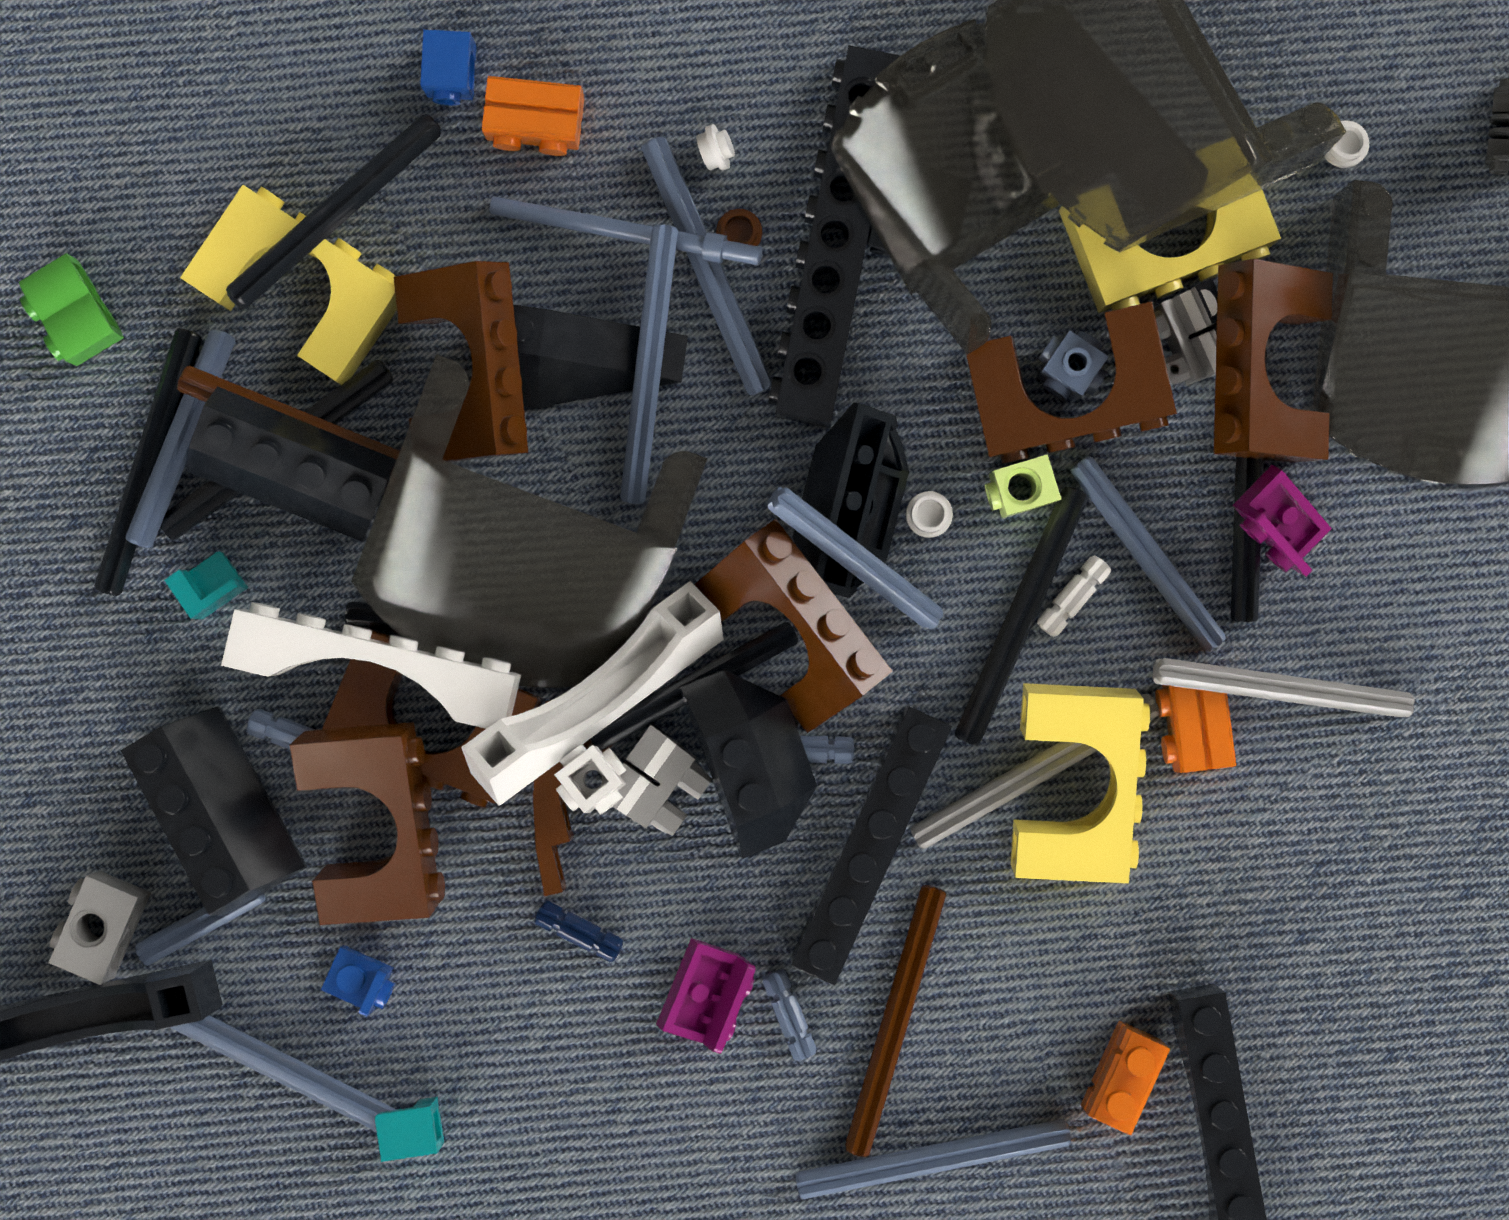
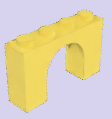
[1059,134,1281,313]
[180,185,397,385]
[1010,683,1150,883]

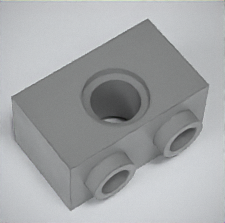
[48,871,151,985]

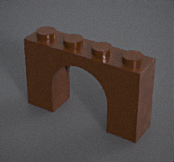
[1214,259,1333,463]
[394,261,528,465]
[964,301,1177,464]
[694,519,893,733]
[322,628,542,808]
[289,722,445,925]

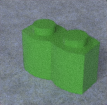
[19,253,124,366]

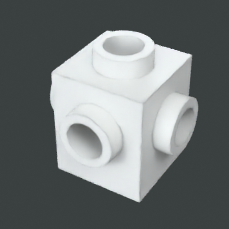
[554,744,626,815]

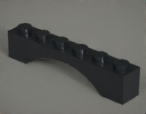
[791,705,952,986]
[0,960,223,1061]
[1168,984,1267,1220]

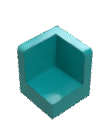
[164,552,248,620]
[375,1096,444,1162]

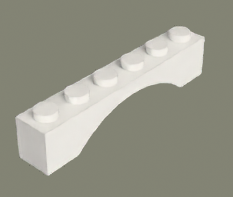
[461,581,724,806]
[221,602,521,729]

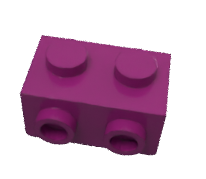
[1232,465,1332,577]
[656,938,756,1054]

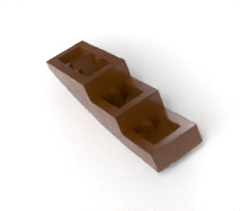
[533,700,574,897]

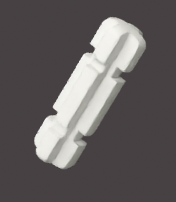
[1037,555,1111,637]

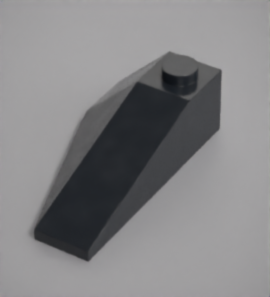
[513,304,688,409]

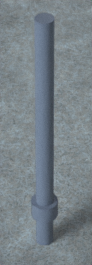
[489,196,762,266]

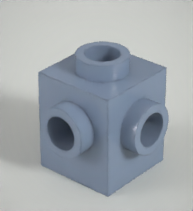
[1036,330,1109,402]

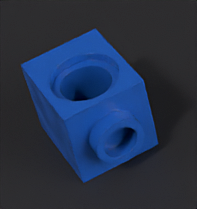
[420,29,476,106]

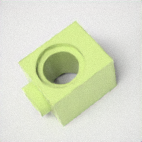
[985,454,1061,518]

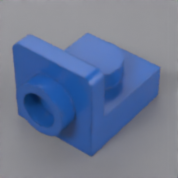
[321,945,395,1017]

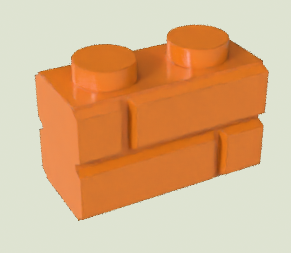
[482,76,584,156]
[1155,685,1236,773]
[1081,1020,1170,1135]

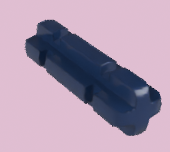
[534,901,623,962]

